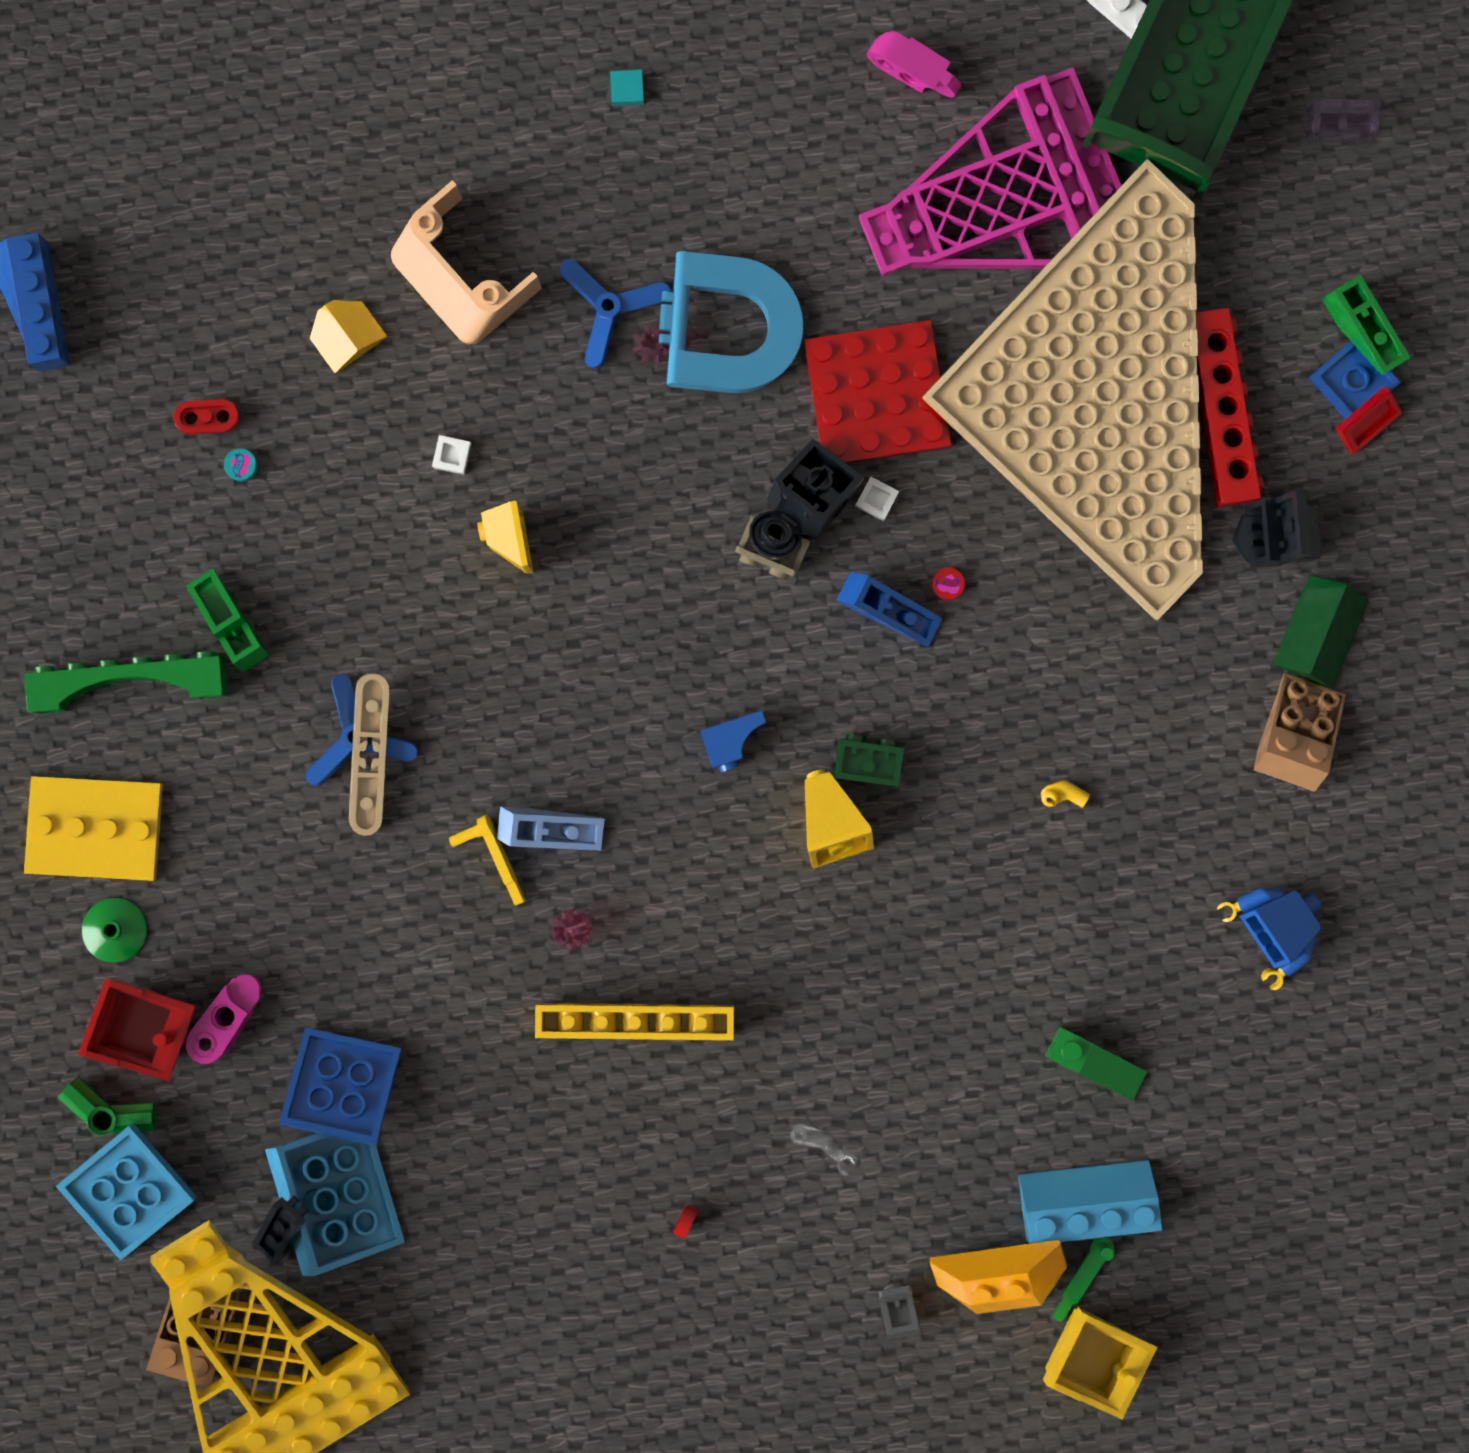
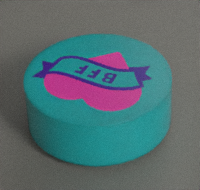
[224,448,258,482]

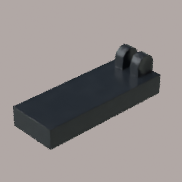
[253,1195,309,1265]

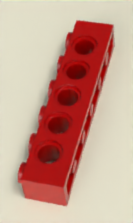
[1196,308,1264,509]

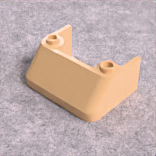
[391,180,542,344]

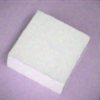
[432,435,472,475]
[855,477,899,521]

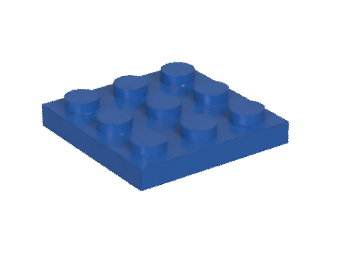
[279,1027,402,1146]

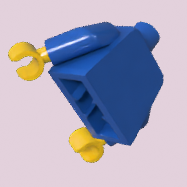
[1217,888,1322,990]

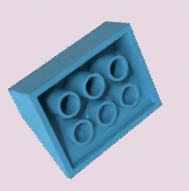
[265,1133,405,1276]

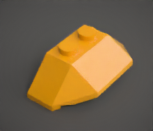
[930,1240,1067,1314]

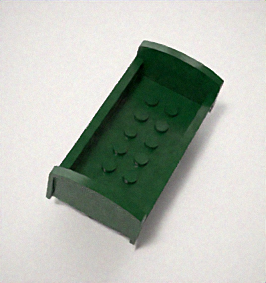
[1082,0,1293,199]

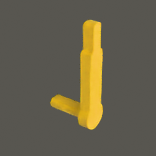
[449,814,526,906]

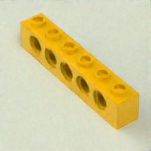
[535,1003,734,1040]

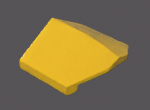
[310,300,387,374]

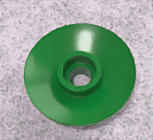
[82,898,147,963]

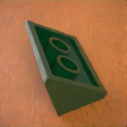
[1272,575,1369,689]

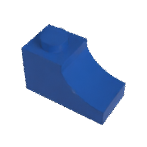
[700,711,766,773]

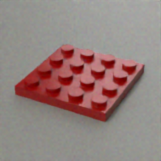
[804,320,951,464]

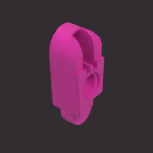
[867,31,961,98]
[186,974,262,1064]

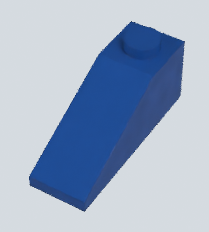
[836,572,943,647]

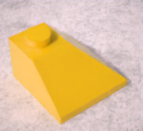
[477,501,534,574]

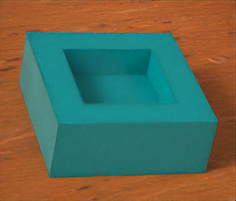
[610,70,644,106]

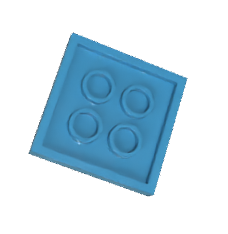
[56,1122,197,1261]

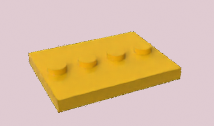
[24,776,163,881]

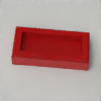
[1335,387,1403,455]

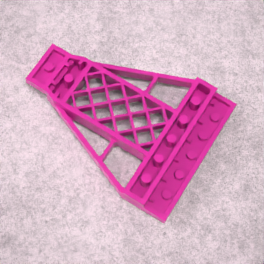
[859,67,1122,277]

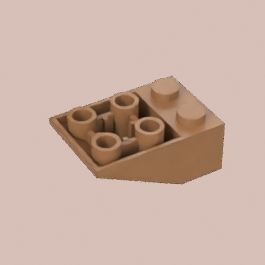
[1253,673,1346,792]
[146,1288,242,1387]

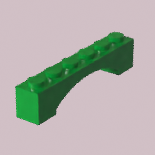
[24,651,228,715]

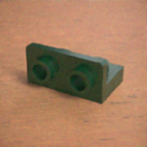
[834,734,904,787]

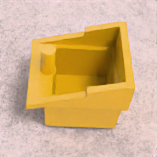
[1043,1307,1158,1420]

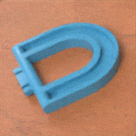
[658,251,803,393]

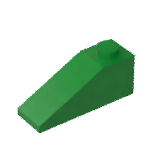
[1322,275,1411,375]
[1045,1027,1147,1101]

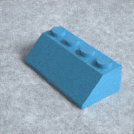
[1018,1160,1162,1244]

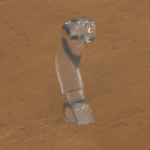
[790,1124,857,1175]

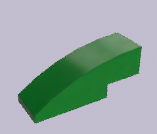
[186,568,270,673]

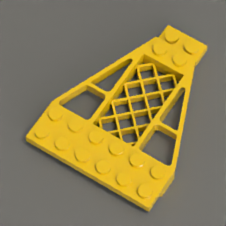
[151,1220,410,1453]

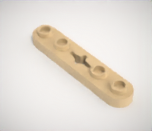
[349,673,389,836]

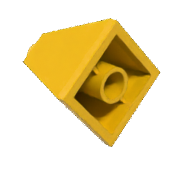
[805,769,874,869]

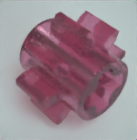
[632,325,669,366]
[551,908,592,952]

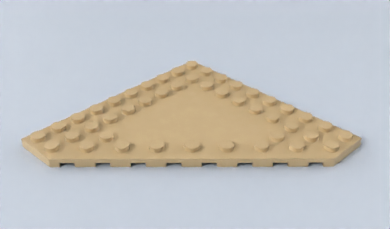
[922,159,1203,620]

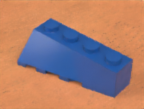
[0,233,70,372]

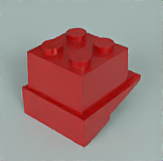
[78,977,196,1081]

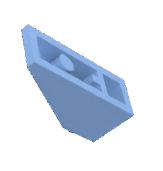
[496,807,605,851]

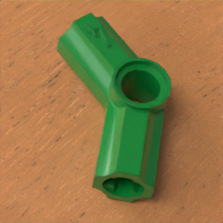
[57,1076,157,1136]

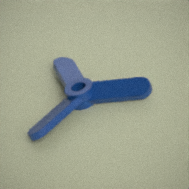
[559,259,670,369]
[306,674,418,786]

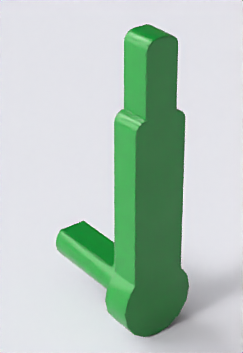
[1052,1237,1114,1322]

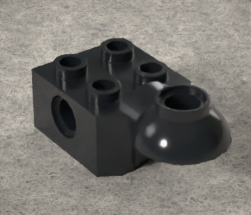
[749,438,864,560]

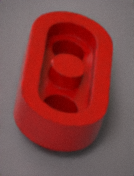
[173,399,240,435]

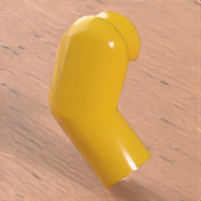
[1041,780,1090,808]

